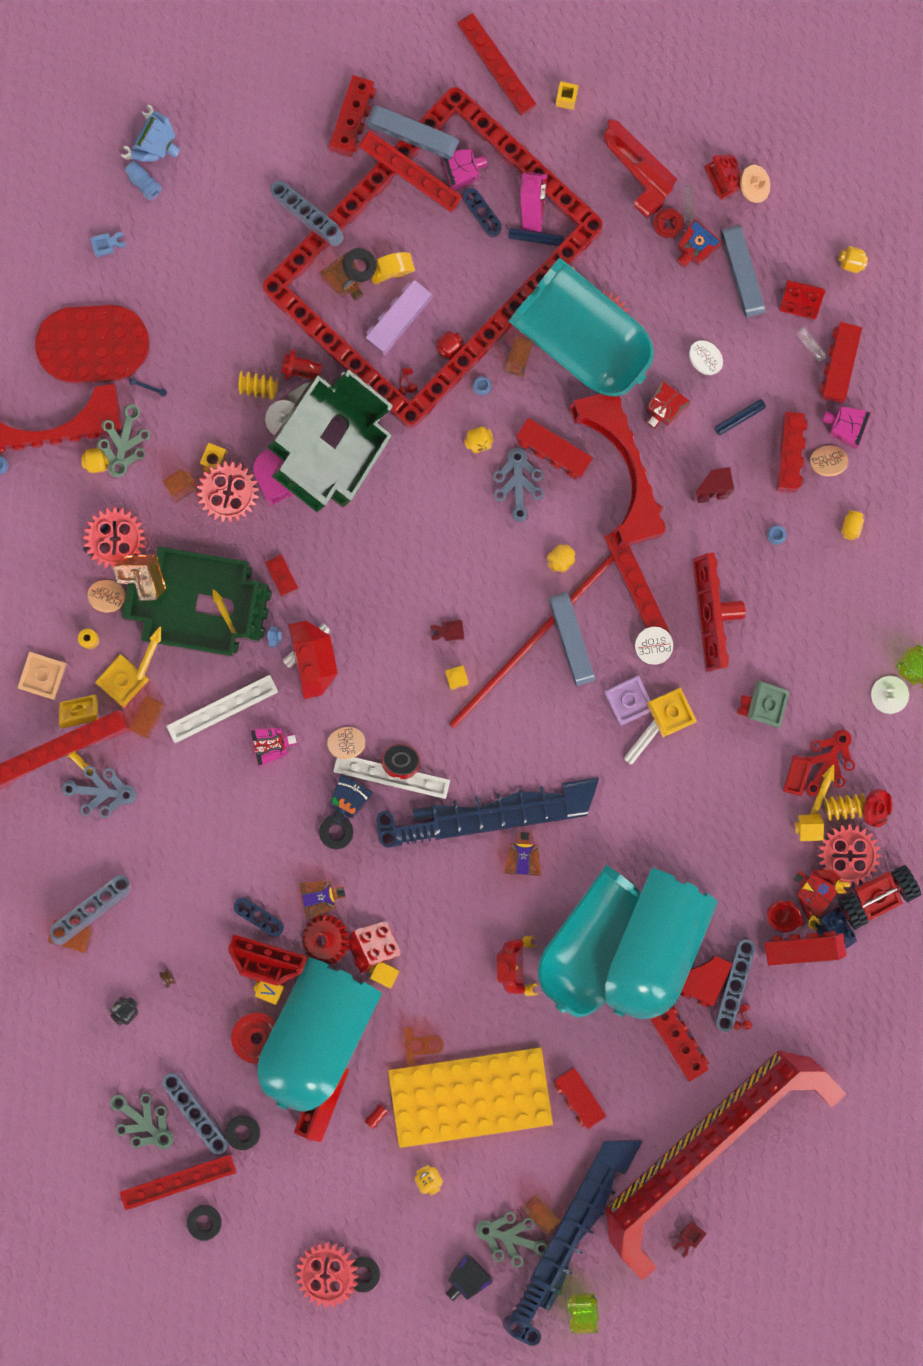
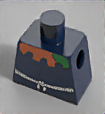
[330,774,373,824]

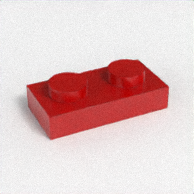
[265,554,299,597]

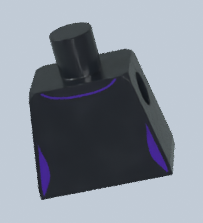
[446,1252,493,1301]

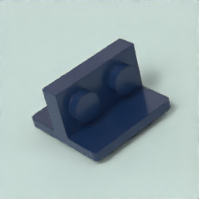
[815,907,857,949]

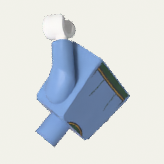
[121,105,180,162]

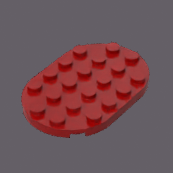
[35,305,150,383]

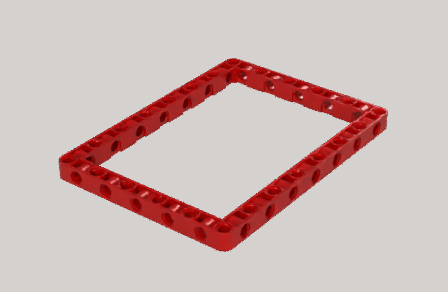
[263,87,603,428]

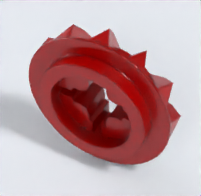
[653,208,684,239]

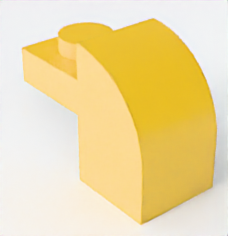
[372,252,415,284]

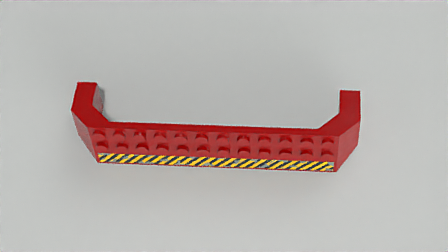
[606,1051,846,1281]

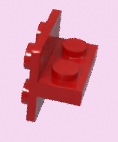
[704,155,742,200]
[780,280,825,320]

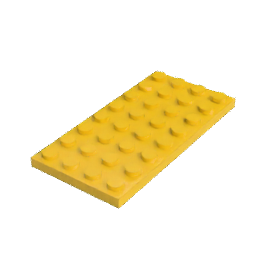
[388,1047,553,1148]

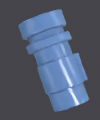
[125,161,162,200]

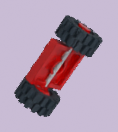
[838,865,922,930]

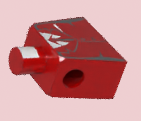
[646,380,691,429]

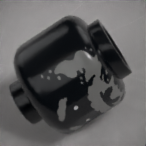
[110,997,139,1026]

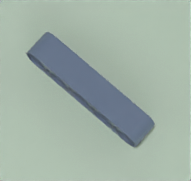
[366,105,459,159]
[270,181,344,246]
[721,225,765,318]
[548,591,595,687]
[50,875,130,945]
[715,939,755,1032]
[162,1072,228,1154]

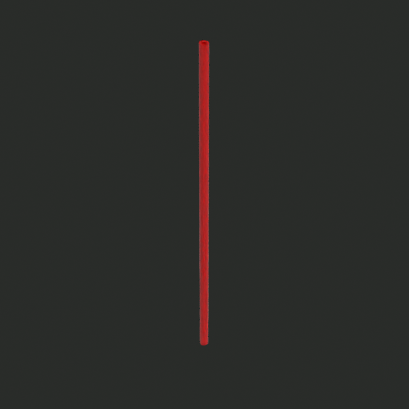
[449,503,664,729]

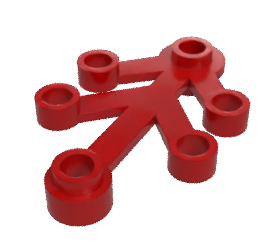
[804,730,855,796]

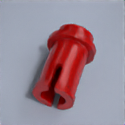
[364,1104,388,1129]

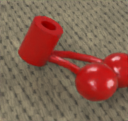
[398,368,417,395]
[733,1003,752,1030]

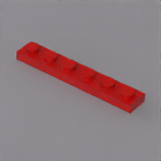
[457,12,536,116]
[358,130,462,213]
[603,532,670,633]
[119,1154,237,1211]

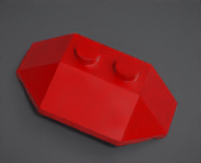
[288,620,338,699]
[228,934,308,986]

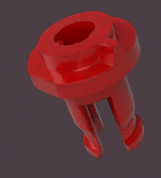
[280,350,322,380]

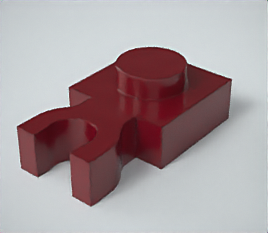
[430,620,464,642]
[672,1220,707,1258]

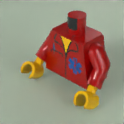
[793,869,850,930]
[496,936,538,996]

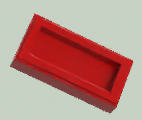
[783,755,812,796]

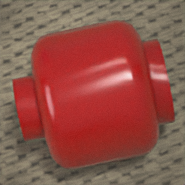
[435,331,464,359]

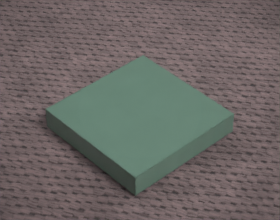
[747,681,790,728]

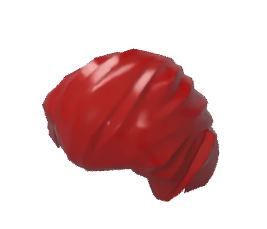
[766,900,803,933]

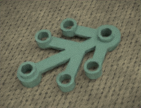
[97,404,150,477]
[110,1093,174,1149]
[476,1211,549,1268]

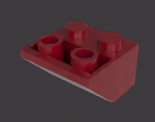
[692,467,734,503]

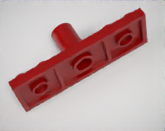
[693,552,746,672]

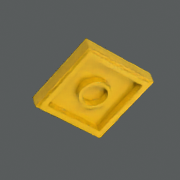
[95,654,149,708]
[647,687,697,737]
[59,694,98,729]

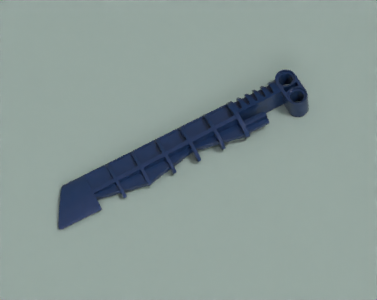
[376,778,599,848]
[503,1140,642,1346]

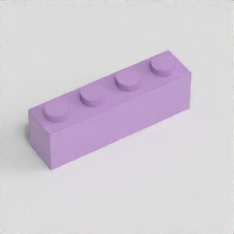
[366,280,432,355]

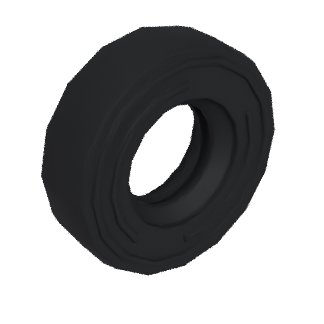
[342,248,377,282]
[319,816,354,850]
[225,1115,260,1150]
[187,1205,222,1241]
[351,1256,380,1292]

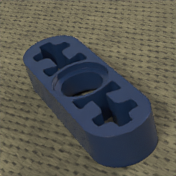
[463,188,502,237]
[234,898,284,936]

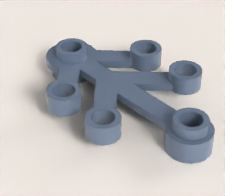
[494,448,544,522]
[62,766,137,818]

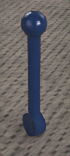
[129,378,167,397]

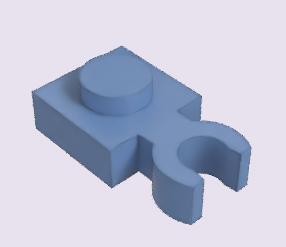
[90,232,126,258]

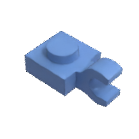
[267,627,282,648]

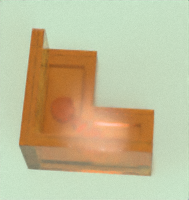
[113,555,166,600]

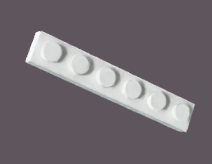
[166,675,279,744]
[334,757,450,799]

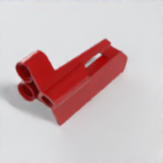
[603,119,677,218]

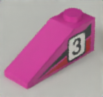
[521,172,547,232]

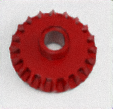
[301,914,349,965]
[231,1013,276,1064]

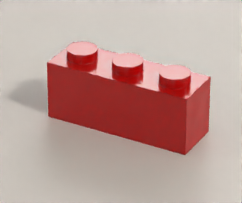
[554,1066,607,1130]

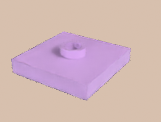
[604,675,651,726]

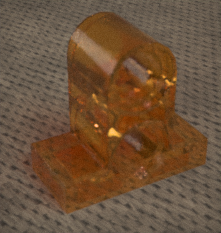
[404,1026,444,1067]

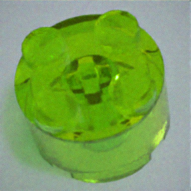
[895,645,923,688]
[567,1293,599,1335]

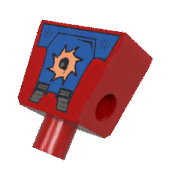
[676,219,722,268]

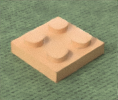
[18,652,67,700]

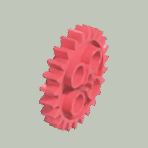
[196,460,259,522]
[82,506,145,569]
[818,824,881,887]
[296,1242,359,1308]

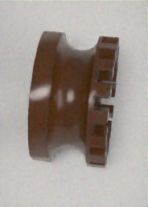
[159,968,176,988]

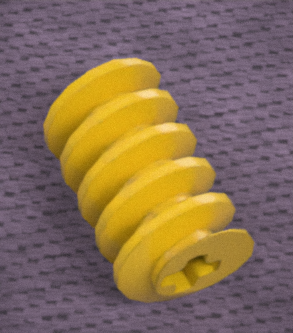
[238,370,279,400]
[824,793,865,821]

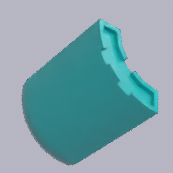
[508,258,654,396]
[538,865,641,1017]
[605,867,718,1019]
[258,957,382,1111]

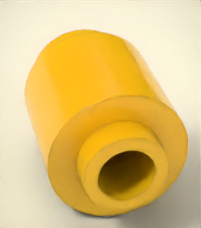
[841,511,864,540]
[78,629,100,649]

